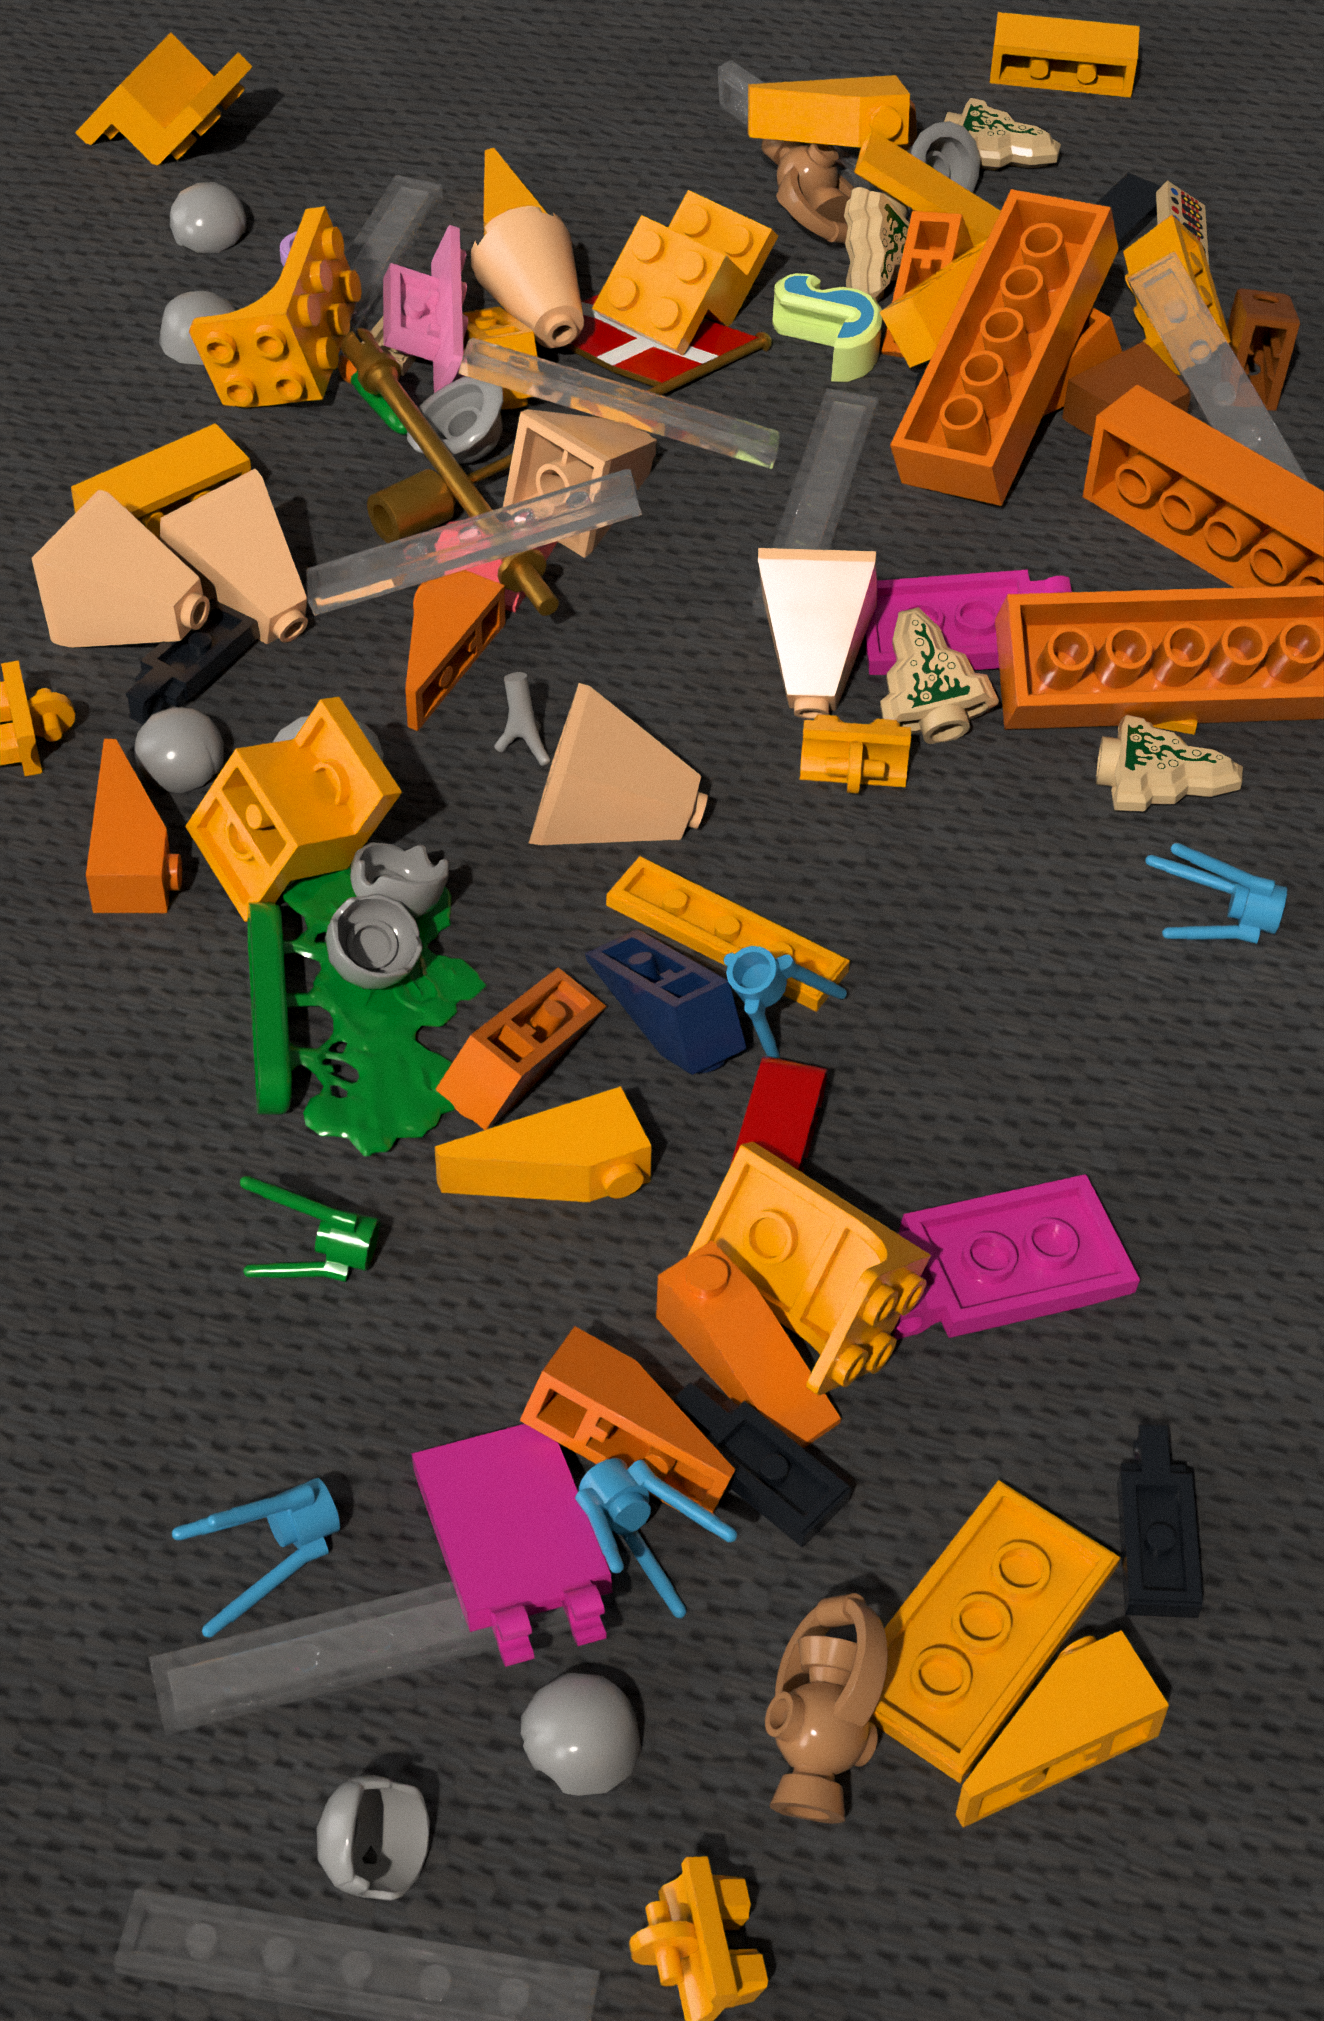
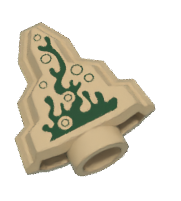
[944,98,1061,171]
[844,187,909,302]
[880,607,998,744]
[1096,715,1243,811]

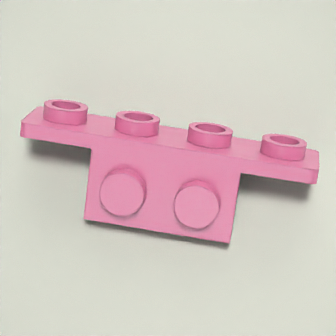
[383,225,469,393]

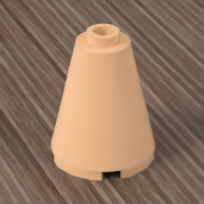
[471,206,584,348]

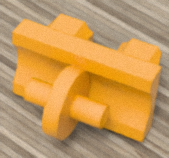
[0,660,75,776]
[799,714,911,794]
[629,1856,768,2021]

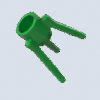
[240,1176,380,1282]

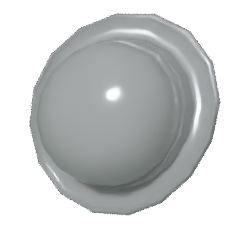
[907,121,980,193]
[407,374,503,464]

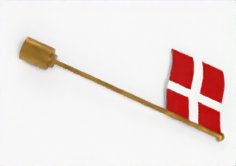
[367,294,772,546]

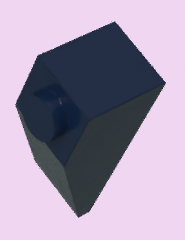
[584,929,746,1075]

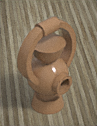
[761,139,855,244]
[765,1593,888,1824]

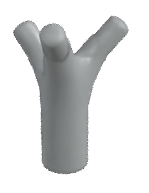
[494,672,551,766]

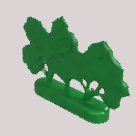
[247,866,486,1157]

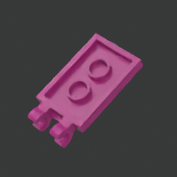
[864,569,1072,675]
[892,1174,1140,1340]
[412,1424,612,1667]

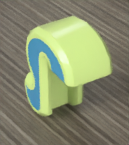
[772,273,882,382]

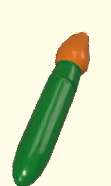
[338,354,407,435]

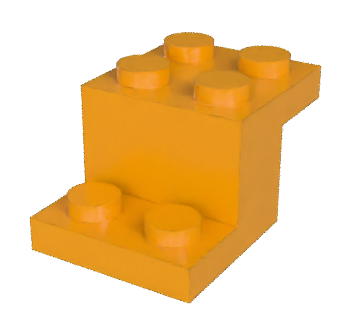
[75,32,253,165]
[592,190,778,356]
[185,696,402,922]

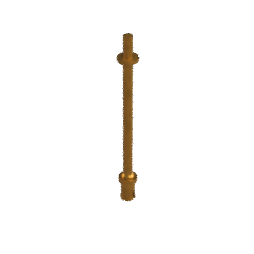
[341,328,559,616]

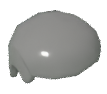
[170,182,247,253]
[159,291,236,365]
[134,706,224,794]
[351,842,450,919]
[325,894,423,989]
[521,1673,642,1796]
[316,1775,430,1901]

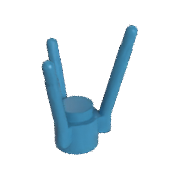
[1145,843,1287,944]
[724,946,847,1059]
[575,1458,738,1618]
[172,1478,340,1638]

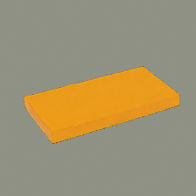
[868,1480,1121,1784]

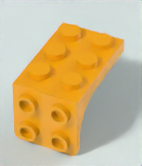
[189,206,362,408]
[688,1142,931,1396]

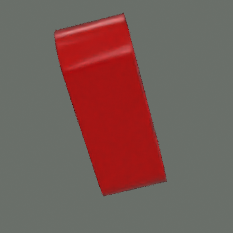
[729,1056,828,1173]

